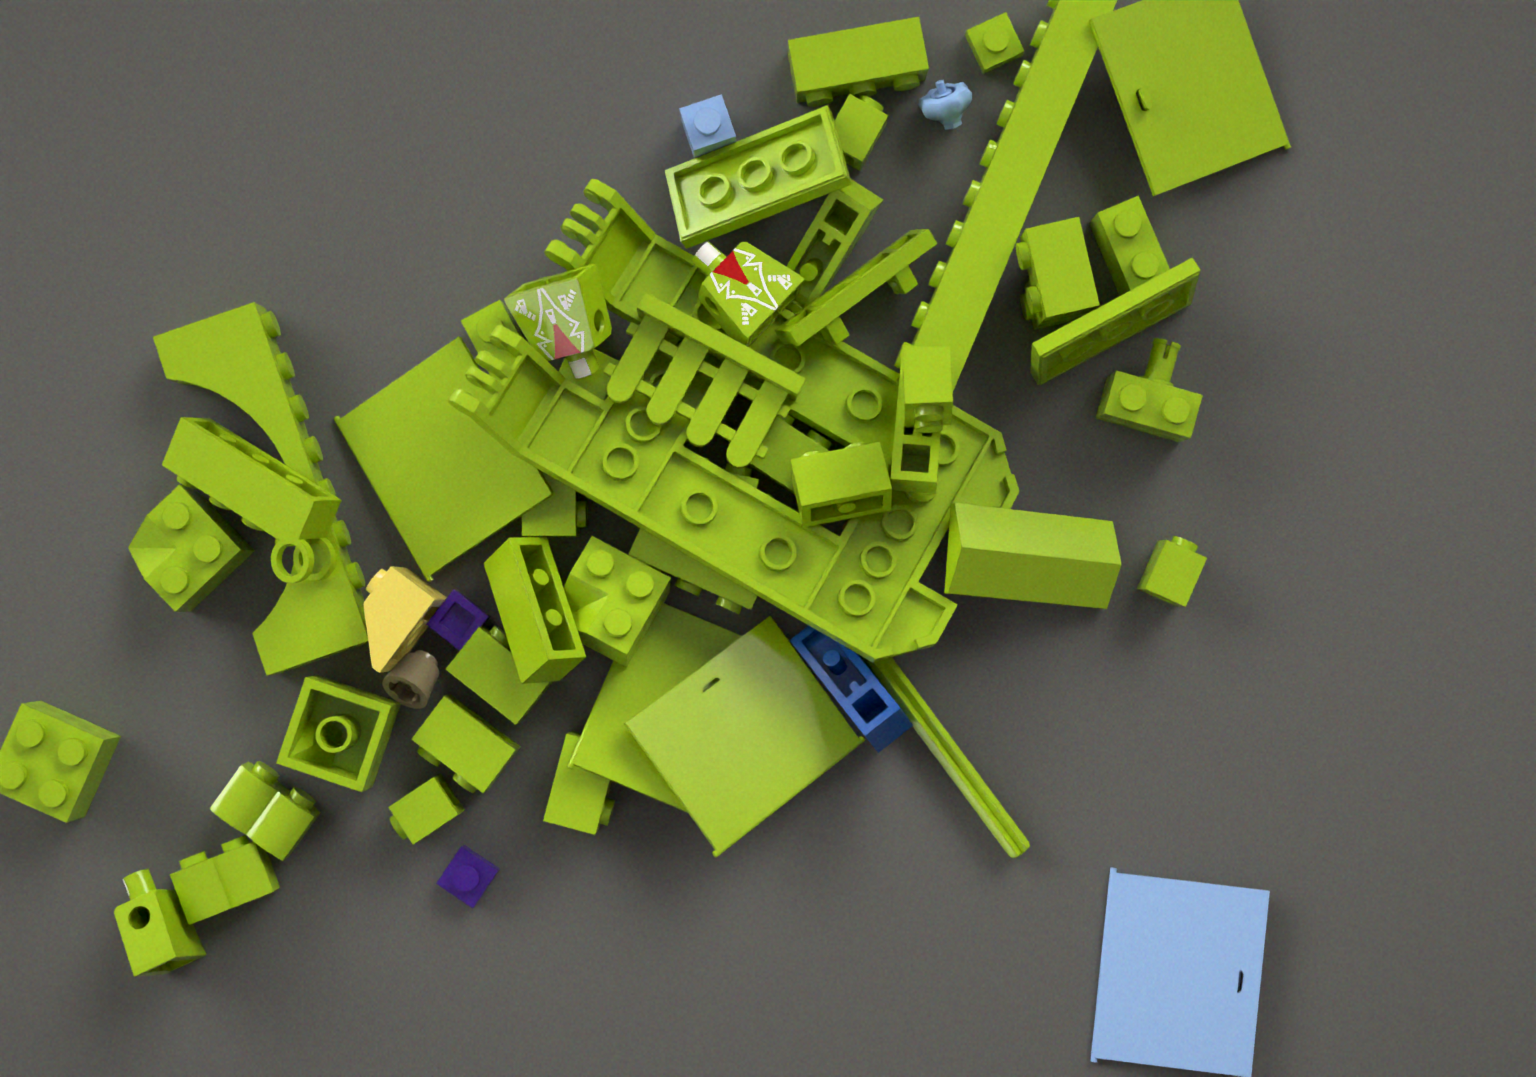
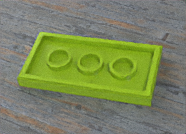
[665,105,852,249]
[1030,257,1201,385]

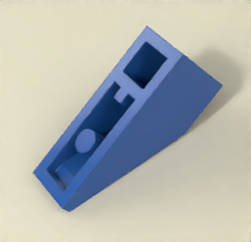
[790,625,913,753]

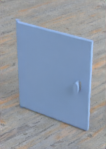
[1090,867,1270,1077]

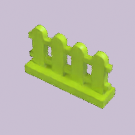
[603,292,806,468]

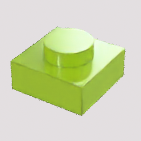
[965,12,1025,74]

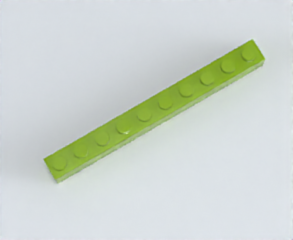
[894,0,1117,391]

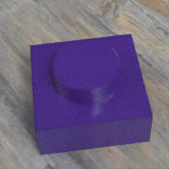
[426,589,491,651]
[436,844,500,908]

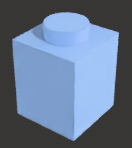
[679,94,736,158]

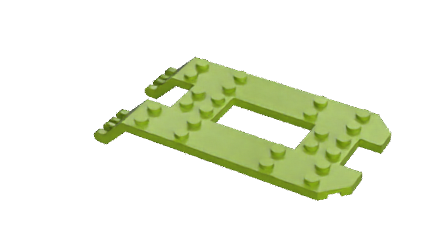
[448,179,1020,662]

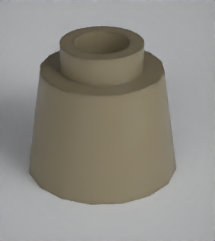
[382,650,440,709]

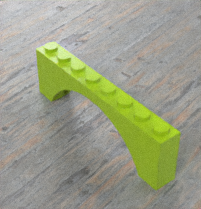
[153,302,369,676]

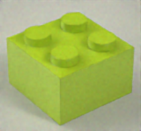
[0,701,121,823]

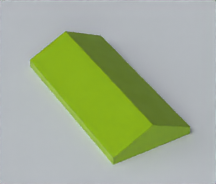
[944,503,1122,609]

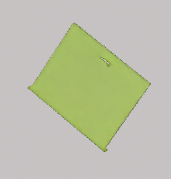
[1089,0,1291,196]
[333,336,554,582]
[567,603,742,813]
[624,616,865,858]

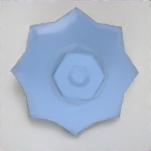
[918,80,972,130]

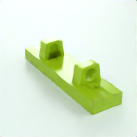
[774,229,937,346]

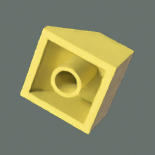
[363,566,447,673]

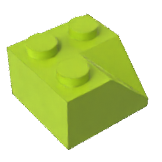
[1016,217,1100,330]
[128,485,255,612]
[564,536,671,668]
[276,675,401,792]

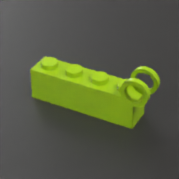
[162,417,342,583]

